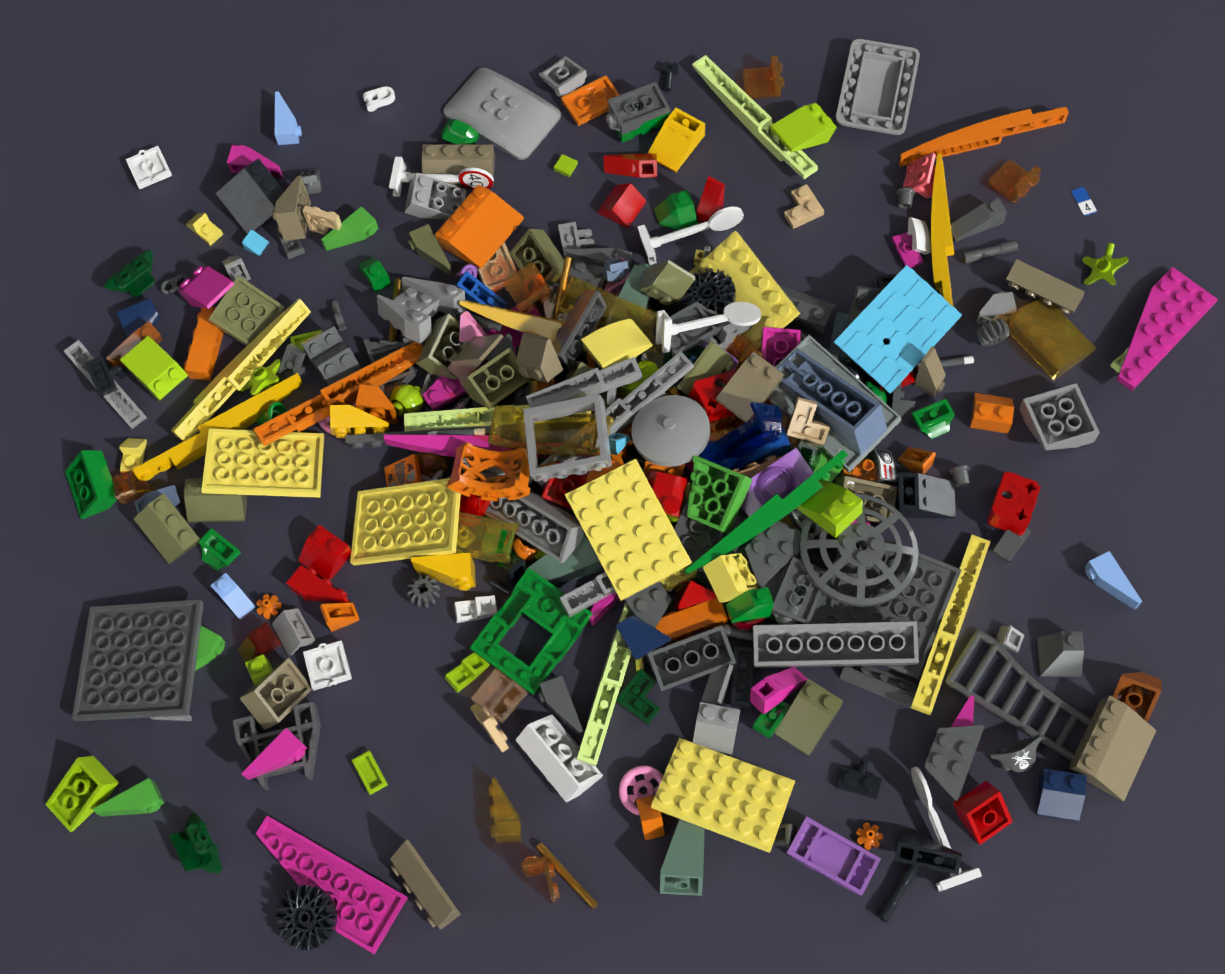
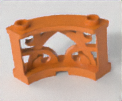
[447,442,531,501]

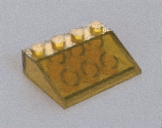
[1006,298,1097,380]

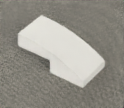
[908,217,931,254]
[544,285,555,319]
[454,595,497,623]

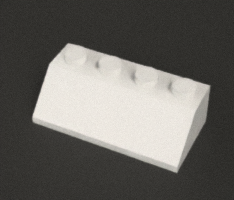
[516,714,603,802]

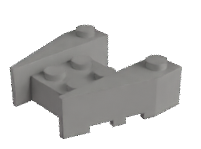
[377,277,465,343]

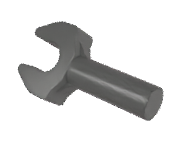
[331,301,347,331]

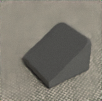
[773,824,797,847]

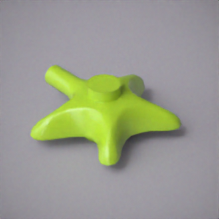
[1082,243,1128,285]
[240,359,281,395]

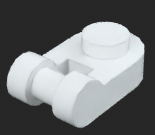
[363,86,395,112]

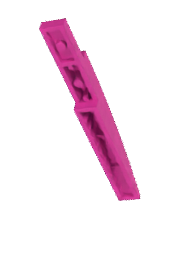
[384,435,565,463]

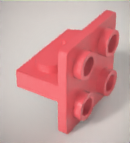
[903,152,936,199]

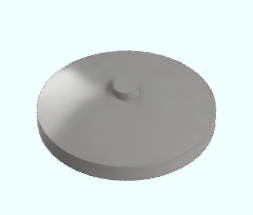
[632,395,710,467]

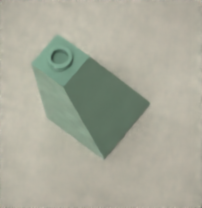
[606,263,651,335]
[524,533,604,585]
[660,819,705,896]

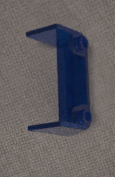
[698,402,782,470]

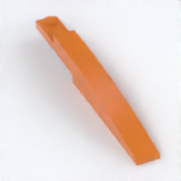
[898,107,1069,167]
[254,342,423,447]

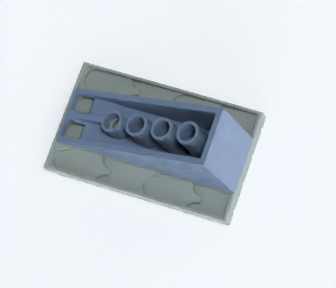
[767,335,901,473]

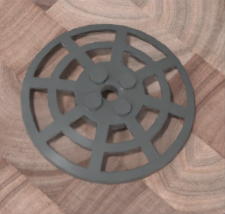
[799,494,919,607]

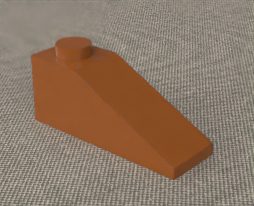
[106,321,163,369]

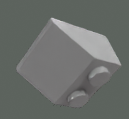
[693,702,740,755]

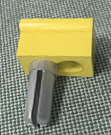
[694,246,711,265]

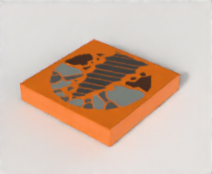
[384,454,422,487]

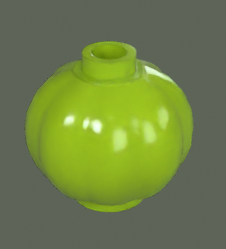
[390,384,424,417]

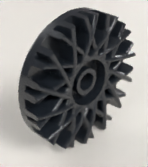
[681,268,736,315]
[274,885,337,951]

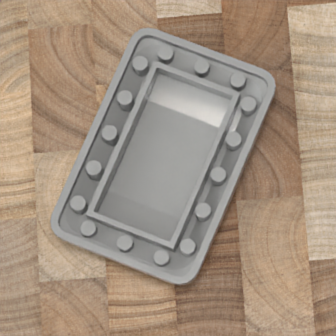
[836,39,920,135]
[444,68,561,160]

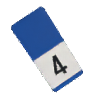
[1071,187,1097,216]

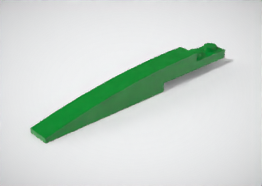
[684,450,848,575]

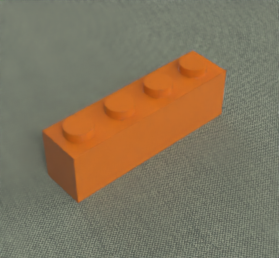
[184,306,224,381]
[656,598,728,645]

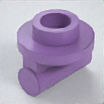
[456,264,477,278]

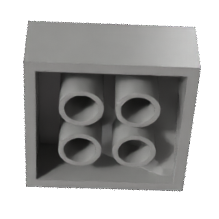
[1019,383,1100,450]

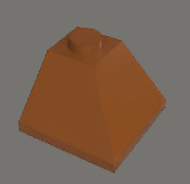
[1112,672,1162,722]

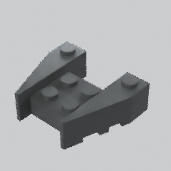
[553,248,632,323]
[233,702,321,790]

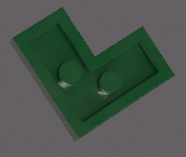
[616,669,660,725]

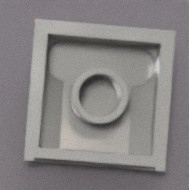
[539,56,587,97]

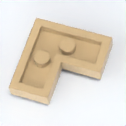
[784,184,824,229]
[303,205,342,235]
[786,397,830,445]
[470,703,509,753]

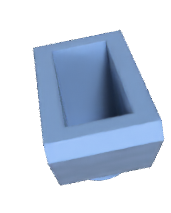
[210,573,255,620]

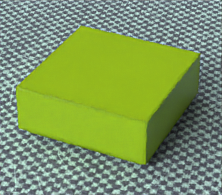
[554,154,578,177]

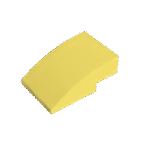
[581,319,653,369]

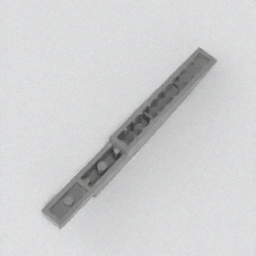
[537,351,694,487]

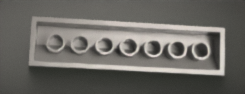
[460,463,584,563]
[753,622,919,668]

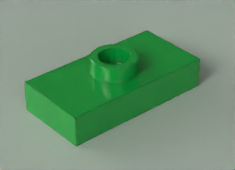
[753,701,791,739]

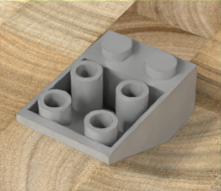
[404,173,466,220]

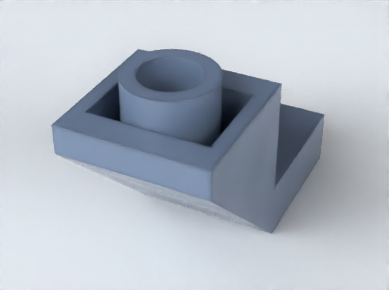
[603,257,628,283]
[134,485,180,514]

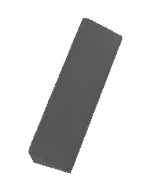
[840,666,918,708]

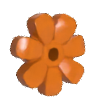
[256,594,282,619]
[856,823,883,850]

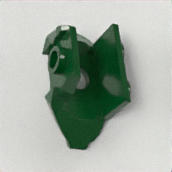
[104,250,156,298]
[169,812,223,874]

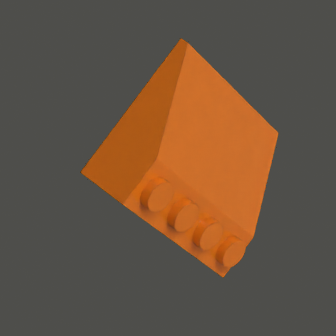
[435,184,524,269]

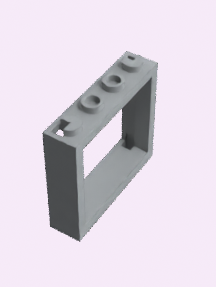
[523,394,612,482]

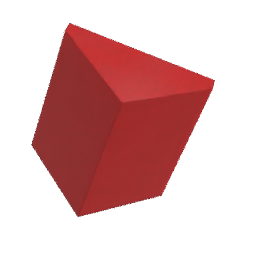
[597,183,646,228]
[674,581,717,610]

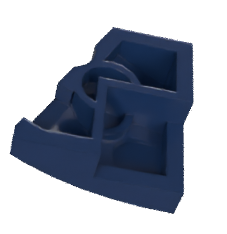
[116,298,160,338]
[616,615,671,660]

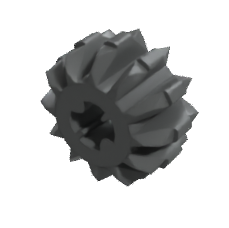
[976,318,1010,347]
[407,575,441,608]

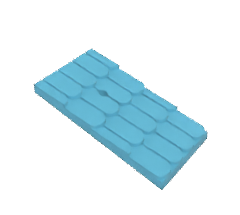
[833,265,962,394]

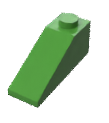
[321,206,378,251]
[195,626,226,671]
[93,778,165,817]

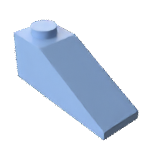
[275,91,302,145]
[1085,551,1142,609]

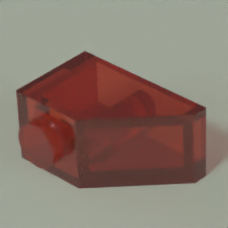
[238,622,282,662]

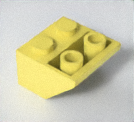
[703,553,759,603]

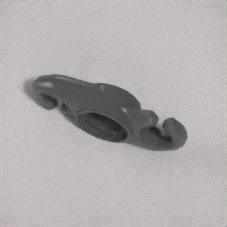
[160,274,194,295]

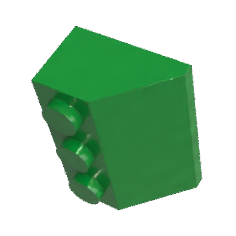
[65,450,118,519]

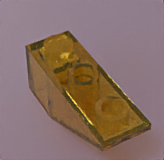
[489,777,522,844]

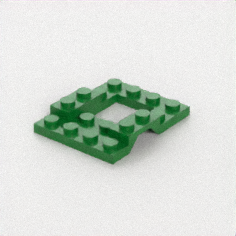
[470,568,593,696]

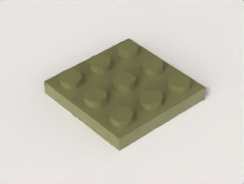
[207,275,284,346]

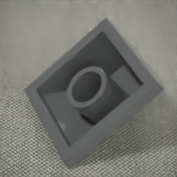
[1037,631,1084,677]

